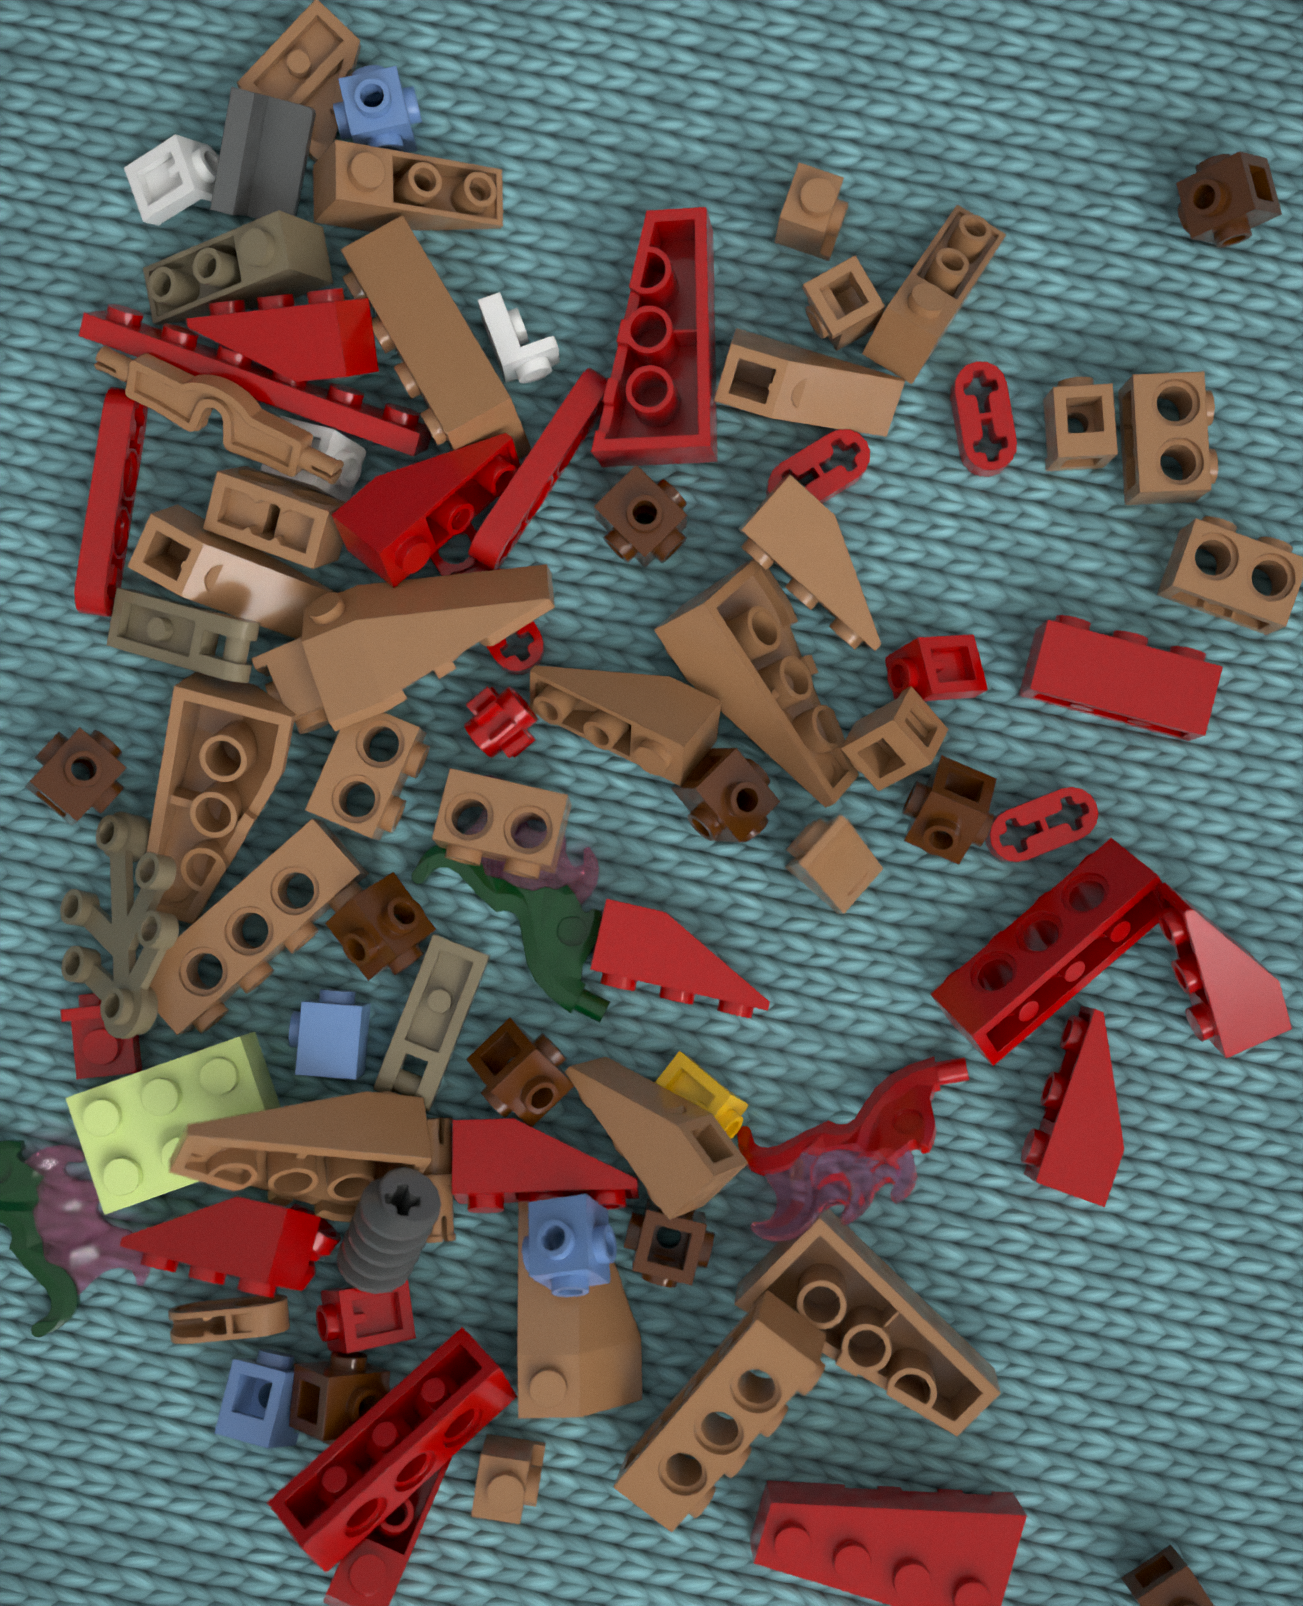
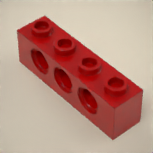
[930,838,1163,1066]
[267,1326,517,1573]

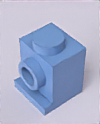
[214,1349,299,1448]

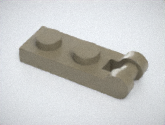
[106,588,260,683]
[373,934,491,1112]

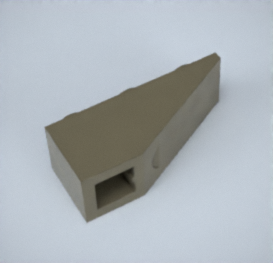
[143,210,333,326]

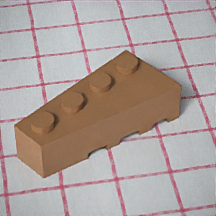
[340,215,532,460]
[734,1200,1001,1436]

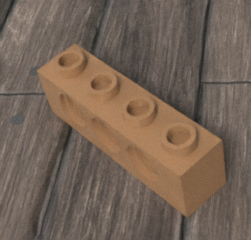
[149,818,369,1035]
[613,1290,826,1533]

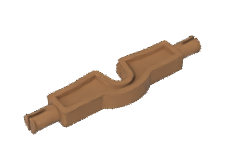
[94,346,344,485]

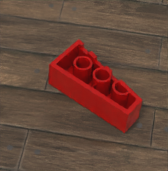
[591,207,718,467]
[750,1480,1027,1606]

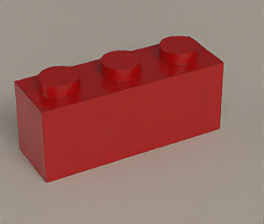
[1018,615,1223,741]

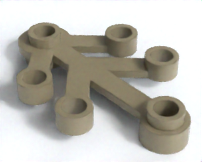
[60,811,179,1039]

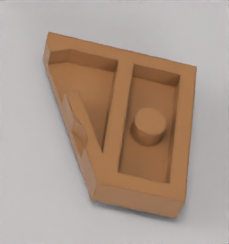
[237,0,361,163]

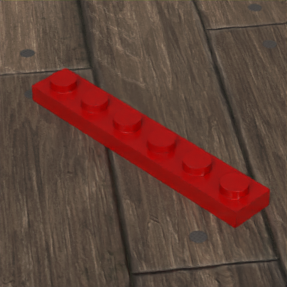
[78,304,432,457]

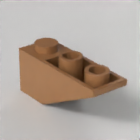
[313,140,503,231]
[862,204,1007,384]
[714,328,905,437]
[738,475,881,651]
[127,504,333,639]
[530,665,721,786]
[785,815,884,914]
[565,1057,748,1220]

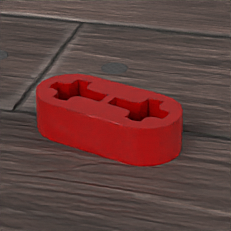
[950,361,1017,477]
[766,429,870,504]
[985,787,1099,863]

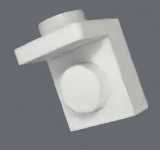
[124,134,219,225]
[478,292,560,383]
[260,416,366,502]

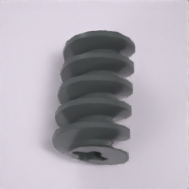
[336,1166,441,1294]

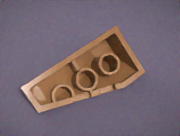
[654,558,859,808]
[301,564,555,731]
[140,672,296,924]
[169,1091,432,1222]
[517,1202,642,1418]

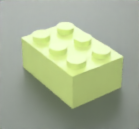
[65,1032,281,1215]

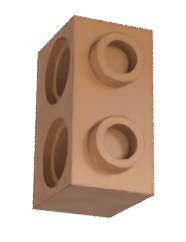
[1118,371,1218,505]
[203,466,346,569]
[1157,516,1303,635]
[305,712,430,840]
[432,768,572,879]

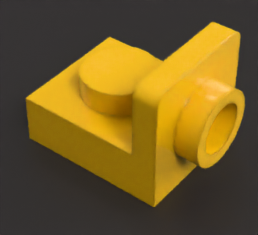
[654,1051,748,1139]

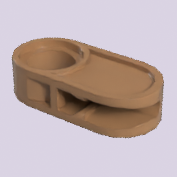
[168,1294,290,1344]

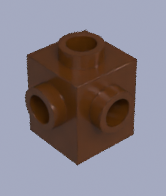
[1176,151,1282,248]
[594,464,687,568]
[25,727,127,826]
[671,748,780,843]
[902,755,997,865]
[325,872,436,981]
[466,1017,574,1127]
[623,1198,715,1287]
[289,1351,390,1445]

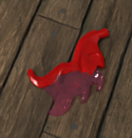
[737,1056,970,1242]

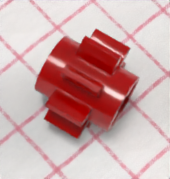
[464,686,538,758]

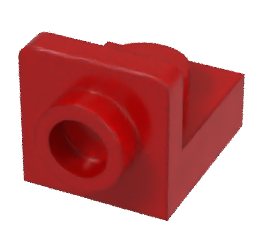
[885,634,988,702]
[60,993,142,1080]
[316,1279,416,1354]

